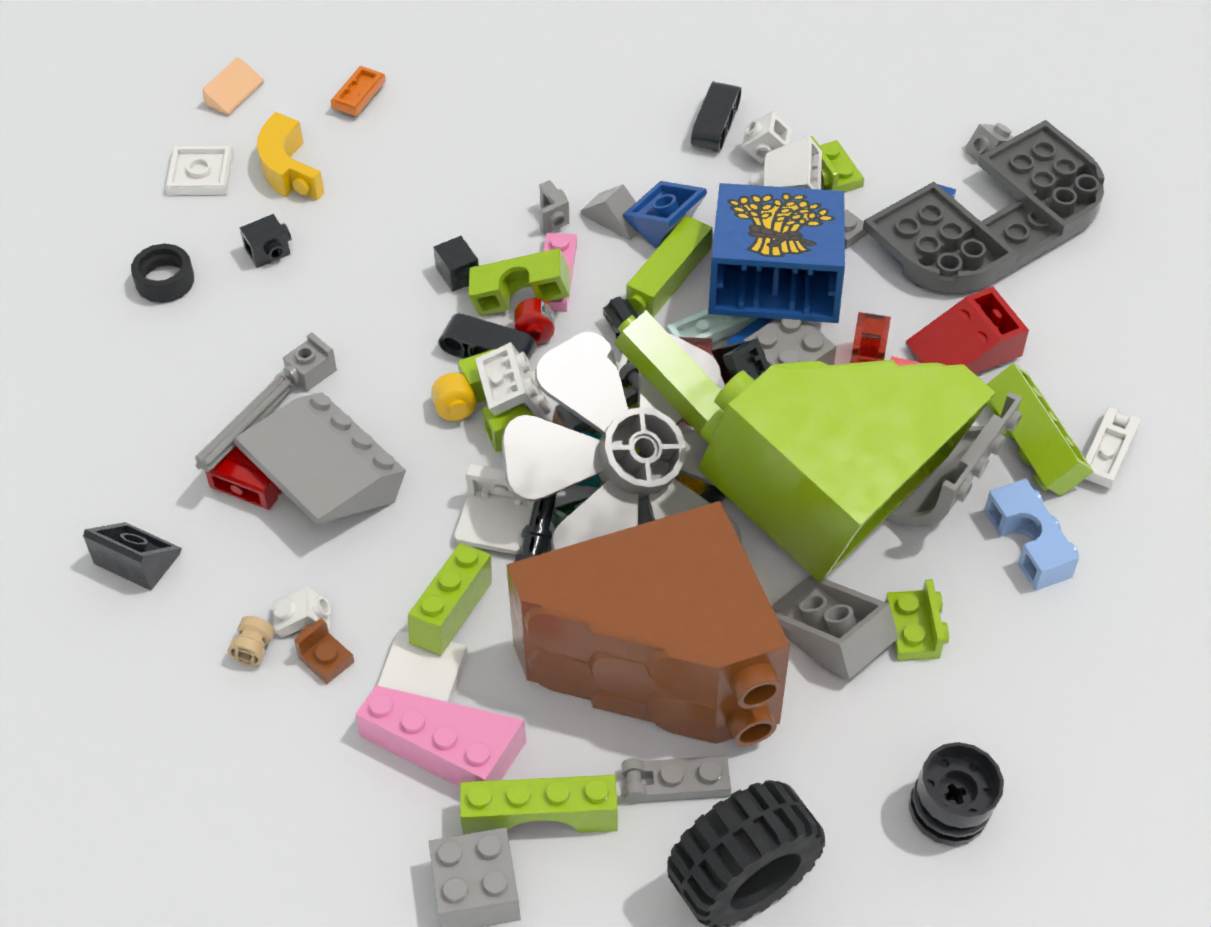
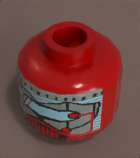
[513,298,555,345]

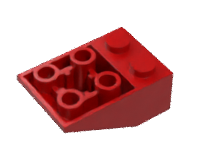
[905,286,1029,374]

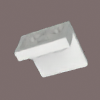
[475,342,552,422]

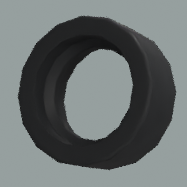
[131,243,194,303]

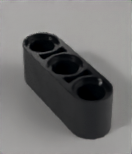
[691,81,742,151]
[438,313,537,360]

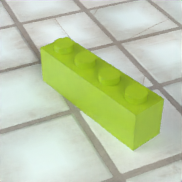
[986,363,1094,496]

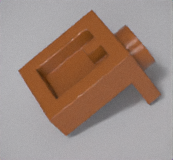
[294,618,354,684]

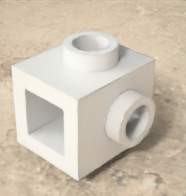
[742,111,792,165]

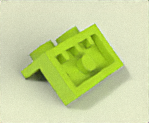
[811,136,864,193]
[886,579,949,661]

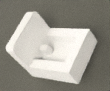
[273,586,331,638]

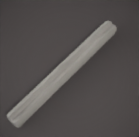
[195,375,292,472]

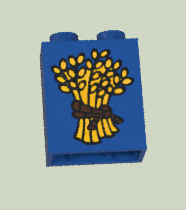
[708,183,845,323]

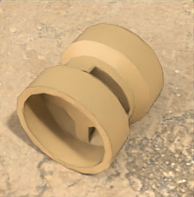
[227,616,275,666]

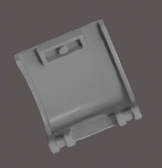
[885,391,1023,527]

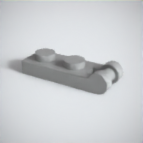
[621,756,731,803]

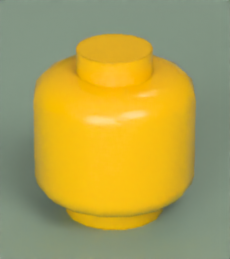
[431,372,477,422]

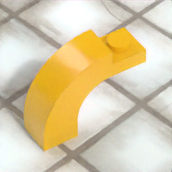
[257,112,324,200]

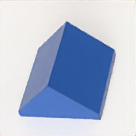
[623,181,707,249]

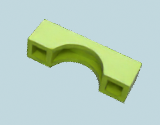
[460,775,618,835]

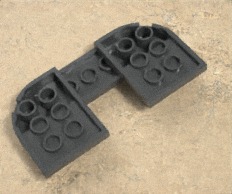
[863,120,1105,293]

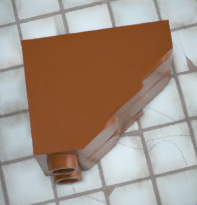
[506,501,790,746]

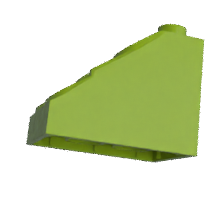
[697,360,996,582]

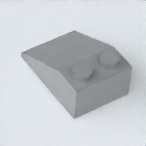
[772,575,898,679]

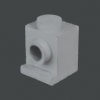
[283,332,337,392]

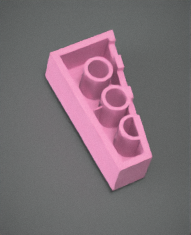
[355,685,526,787]

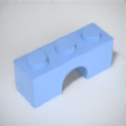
[984,478,1079,591]

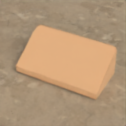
[202,57,264,115]

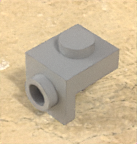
[965,123,1013,161]
[539,180,569,234]

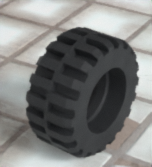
[667,780,825,927]

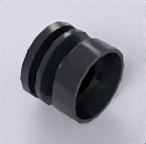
[909,742,1004,846]

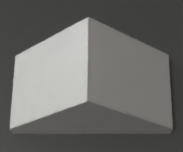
[581,184,638,241]

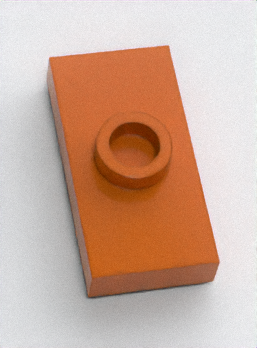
[330,66,386,117]

